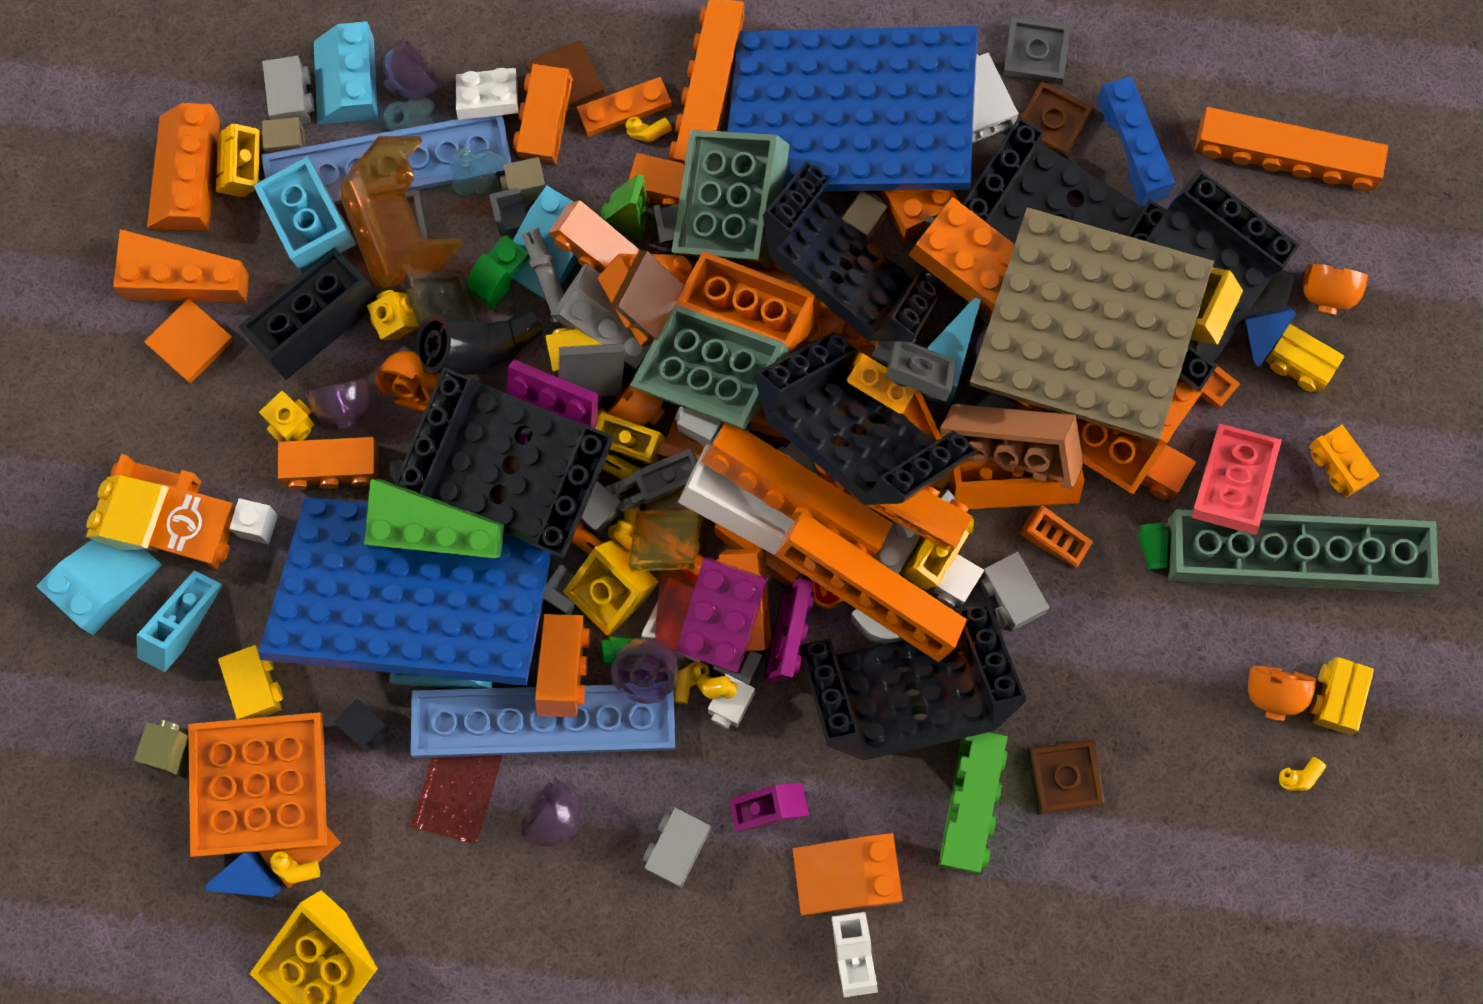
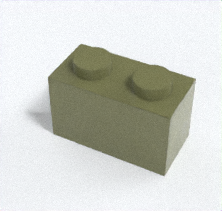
[133,720,189,778]

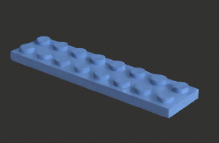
[261,115,512,205]
[411,683,675,758]

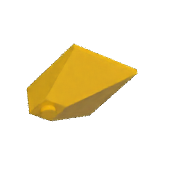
[250,890,378,1004]

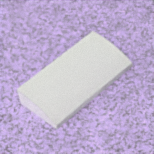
[678,444,794,555]

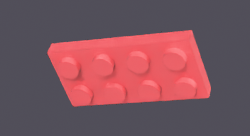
[1191,424,1282,535]

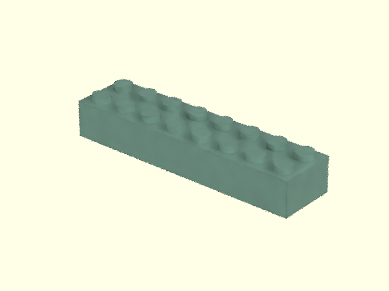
[1168,509,1439,593]

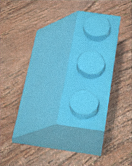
[314,22,378,125]

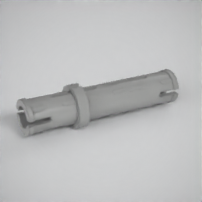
[521,228,564,322]

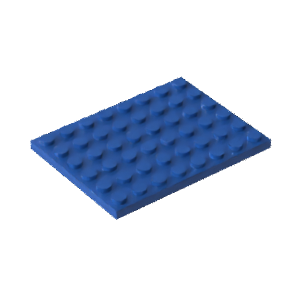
[728,25,978,191]
[258,497,552,686]

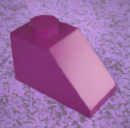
[729,783,809,832]

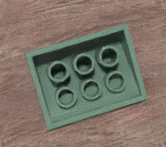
[672,130,790,267]
[630,304,790,430]

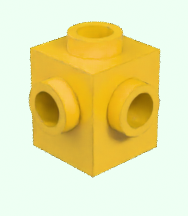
[367,290,421,340]
[259,391,315,442]

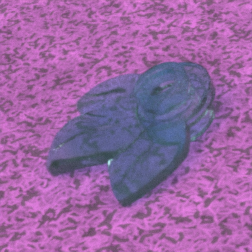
[384,96,435,131]
[450,148,508,198]

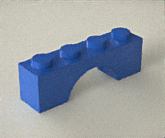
[1097,76,1175,206]

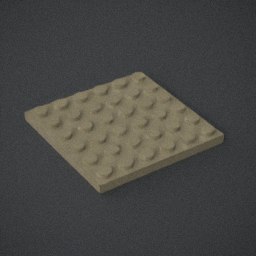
[969,207,1214,442]

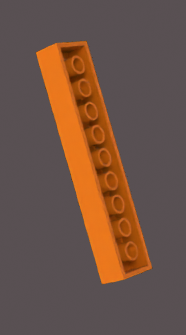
[908,197,1204,432]

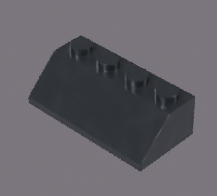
[238,248,378,380]

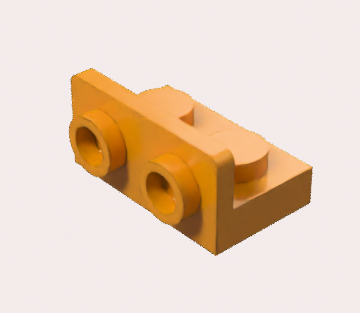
[847,353,916,414]
[1309,424,1380,498]

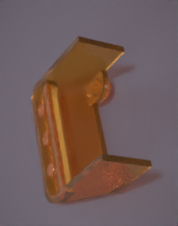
[340,136,464,288]

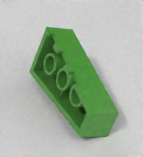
[938,732,1008,875]

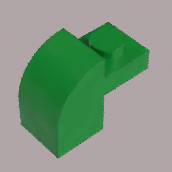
[467,235,530,311]

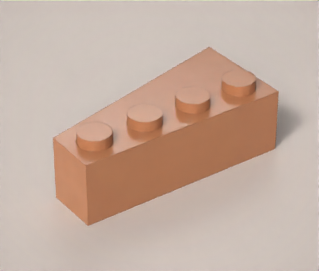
[940,404,1083,490]

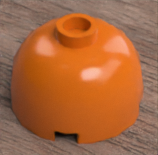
[1302,264,1368,315]
[375,351,440,411]
[606,374,665,427]
[1248,666,1316,721]

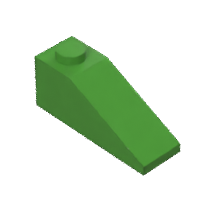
[601,174,649,240]

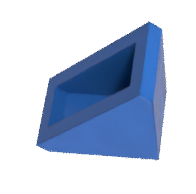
[1244,307,1296,367]
[206,852,282,897]

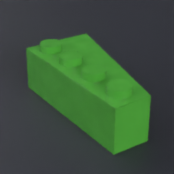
[364,479,504,558]

